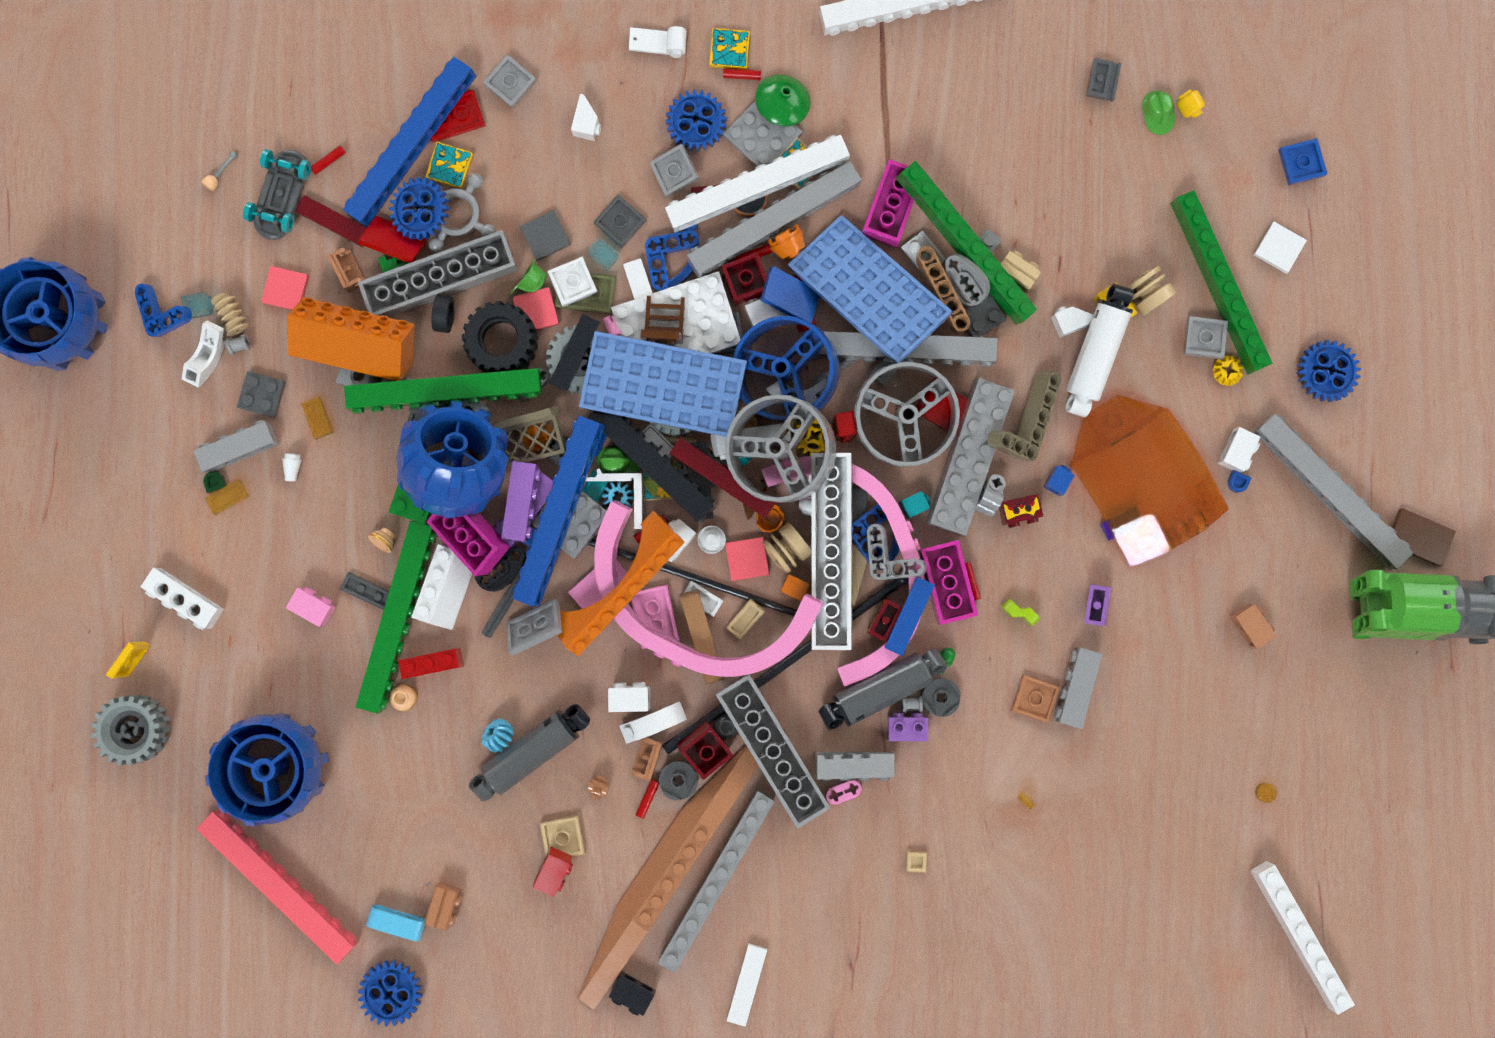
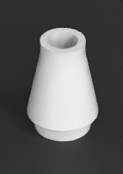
[282,453,302,481]

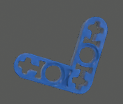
[135,284,192,337]

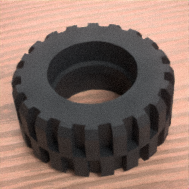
[462,301,538,373]

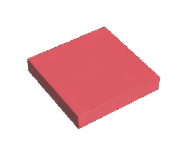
[261,266,309,310]
[513,287,559,331]
[725,537,769,581]

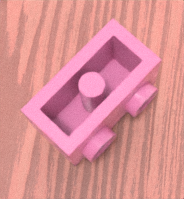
[286,586,336,627]

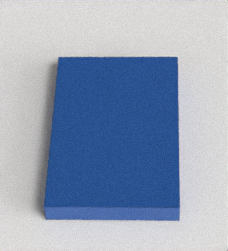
[760,266,819,323]

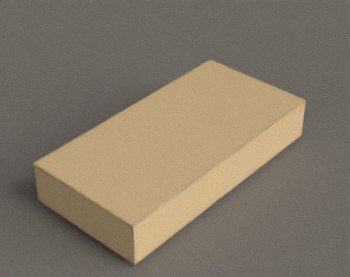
[726,599,765,640]

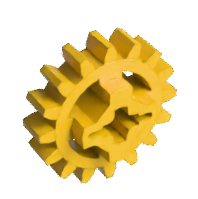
[794,419,835,456]

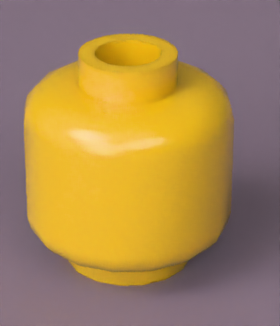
[1176,89,1206,119]

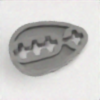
[945,253,990,306]

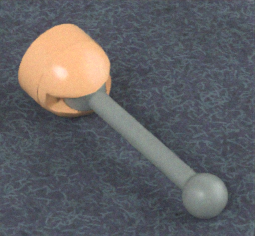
[201,152,237,192]

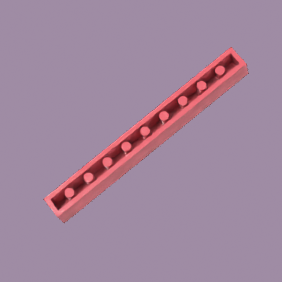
[197,809,358,964]

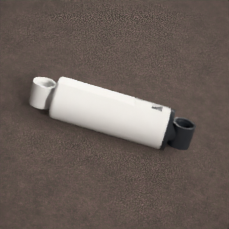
[1066,283,1133,418]

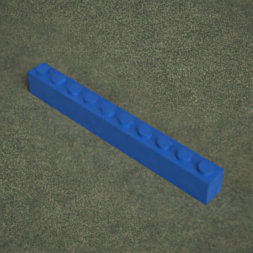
[342,56,477,227]
[512,416,606,607]

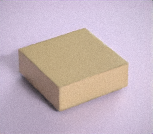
[906,851,927,873]

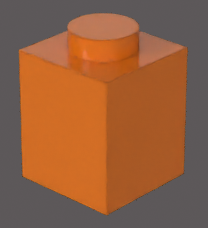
[780,574,811,602]

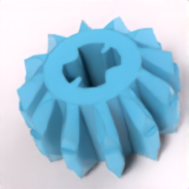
[602,481,634,508]
[481,718,514,753]

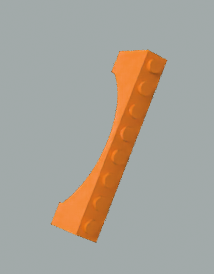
[557,511,685,656]

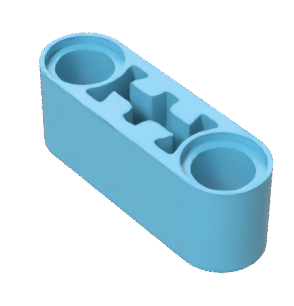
[366,905,425,941]

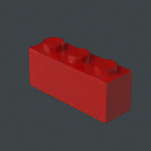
[398,648,464,679]

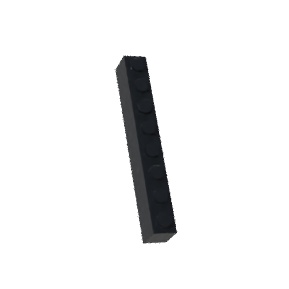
[588,411,716,525]

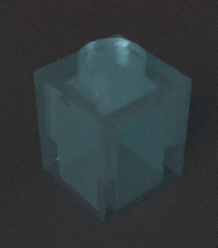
[588,239,619,271]
[181,292,215,319]

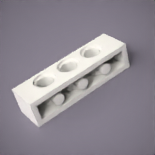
[141,567,224,630]

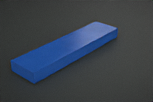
[884,577,935,656]

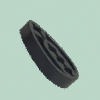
[474,548,526,592]

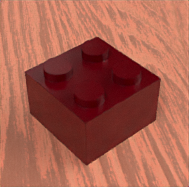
[721,253,767,306]
[676,721,734,780]

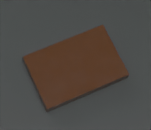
[1392,508,1456,566]

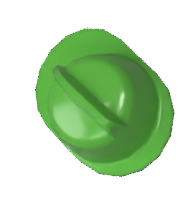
[1142,90,1175,135]
[509,258,547,295]
[597,446,640,474]

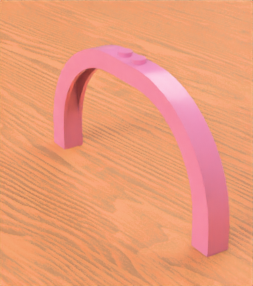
[761,456,925,686]
[594,501,824,677]

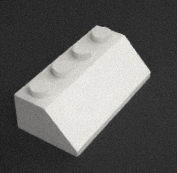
[411,544,473,630]

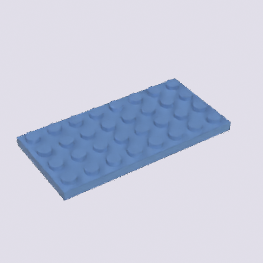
[788,215,952,363]
[579,331,747,437]

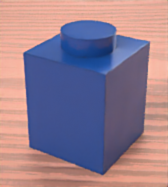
[1043,465,1075,496]

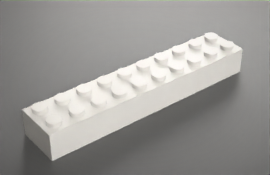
[811,453,852,650]

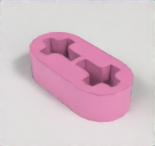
[826,779,862,805]

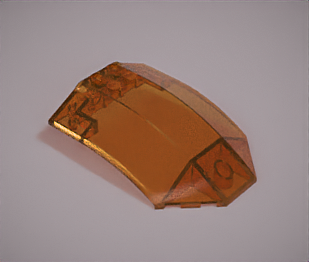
[1070,395,1229,567]

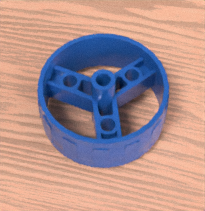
[733,316,840,422]

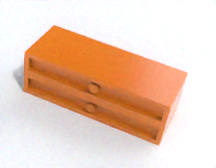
[287,297,415,381]

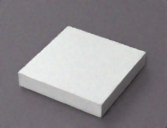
[1253,222,1307,274]
[548,256,598,307]

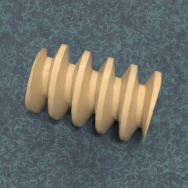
[211,293,249,336]

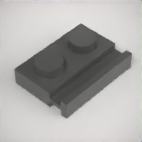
[1086,58,1122,102]

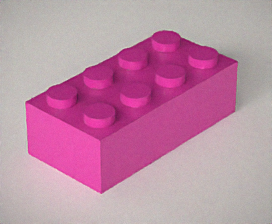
[862,159,914,248]
[427,513,510,576]
[918,540,978,625]

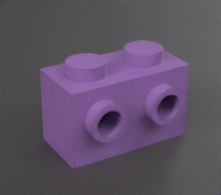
[887,713,928,741]

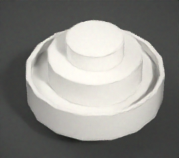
[697,526,726,554]

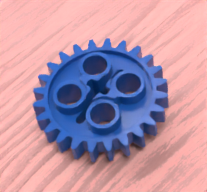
[666,89,727,152]
[389,177,450,241]
[1296,340,1361,402]
[358,960,423,1027]

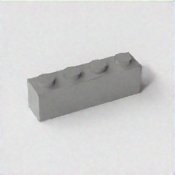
[194,420,279,473]
[1055,647,1102,729]

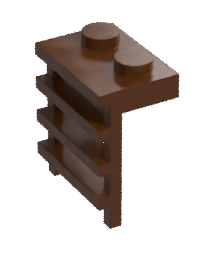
[640,296,685,346]

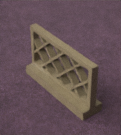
[491,406,566,467]

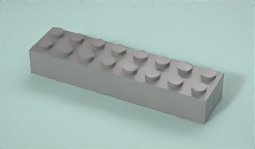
[358,230,519,318]
[925,378,1015,536]
[715,674,830,829]

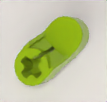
[1001,599,1040,627]

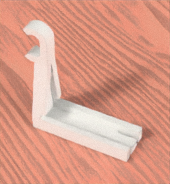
[586,468,643,529]

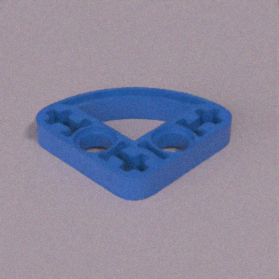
[645,230,700,292]
[852,504,900,571]

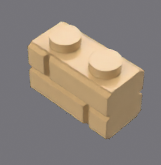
[1001,250,1042,293]

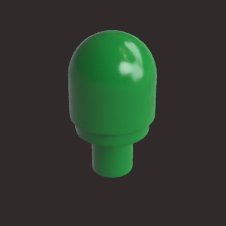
[940,647,956,674]

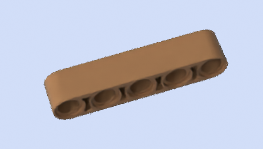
[916,246,970,335]
[679,589,725,685]

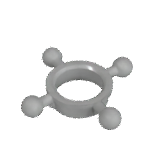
[426,173,496,253]

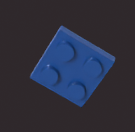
[1278,138,1327,186]

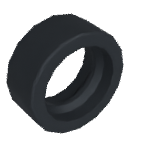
[431,295,454,333]

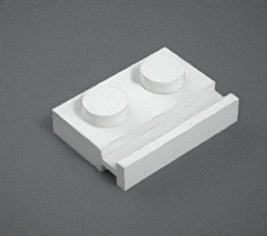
[901,230,946,277]

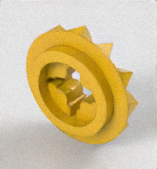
[1212,355,1244,386]

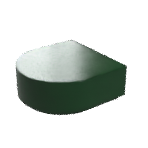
[203,472,227,494]

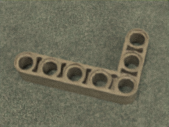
[988,370,1061,461]

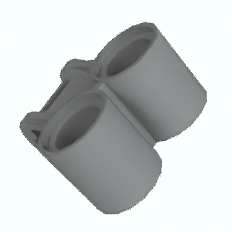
[975,474,1006,517]

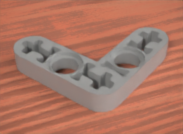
[867,524,927,580]

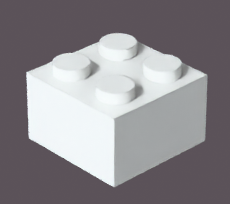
[608,682,651,712]

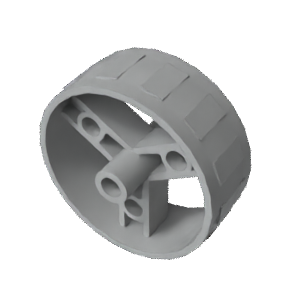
[853,362,960,467]
[725,394,836,503]

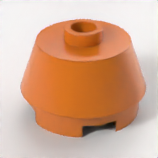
[767,224,805,259]

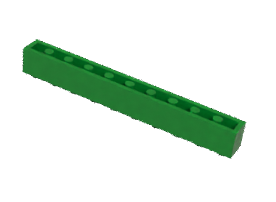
[896,160,1038,325]
[1170,190,1273,375]
[344,368,542,414]
[355,521,437,714]

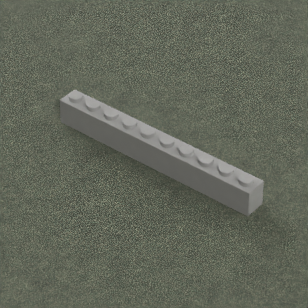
[687,161,862,278]
[803,331,998,367]
[1253,414,1414,570]
[658,789,775,973]

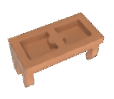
[326,248,365,292]
[631,737,663,781]

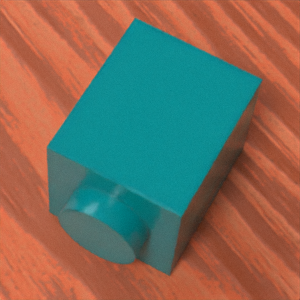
[899,491,931,519]

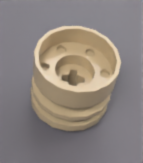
[1128,266,1178,316]
[762,522,812,573]

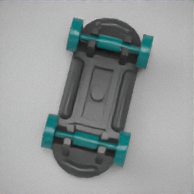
[243,149,311,240]

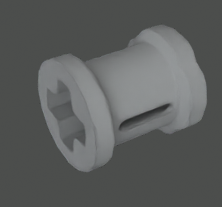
[225,333,251,355]
[902,695,923,713]

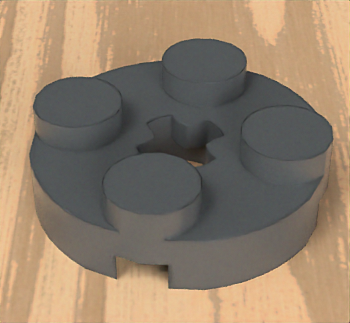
[921,678,961,717]
[659,761,698,800]

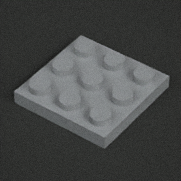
[723,101,803,167]
[531,491,607,559]

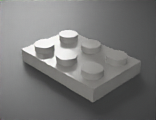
[506,599,563,656]

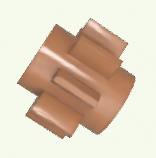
[587,775,610,800]

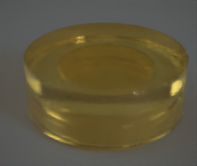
[1255,782,1277,803]
[1017,791,1036,810]

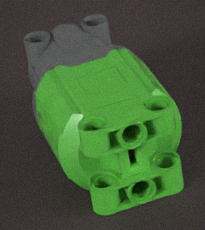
[1349,570,1495,644]

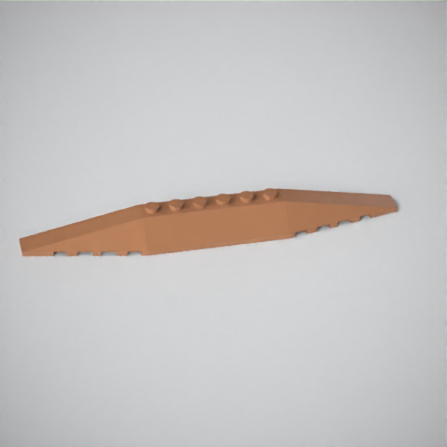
[578,745,758,1010]

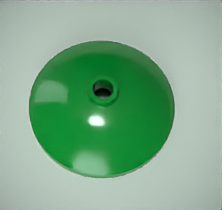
[755,74,811,127]

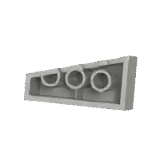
[815,752,895,781]

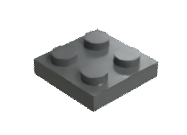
[954,293,1007,337]
[237,371,286,418]

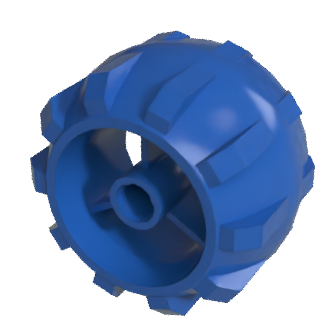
[0,257,108,371]
[396,401,509,518]
[205,713,329,827]

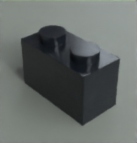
[609,971,656,1016]

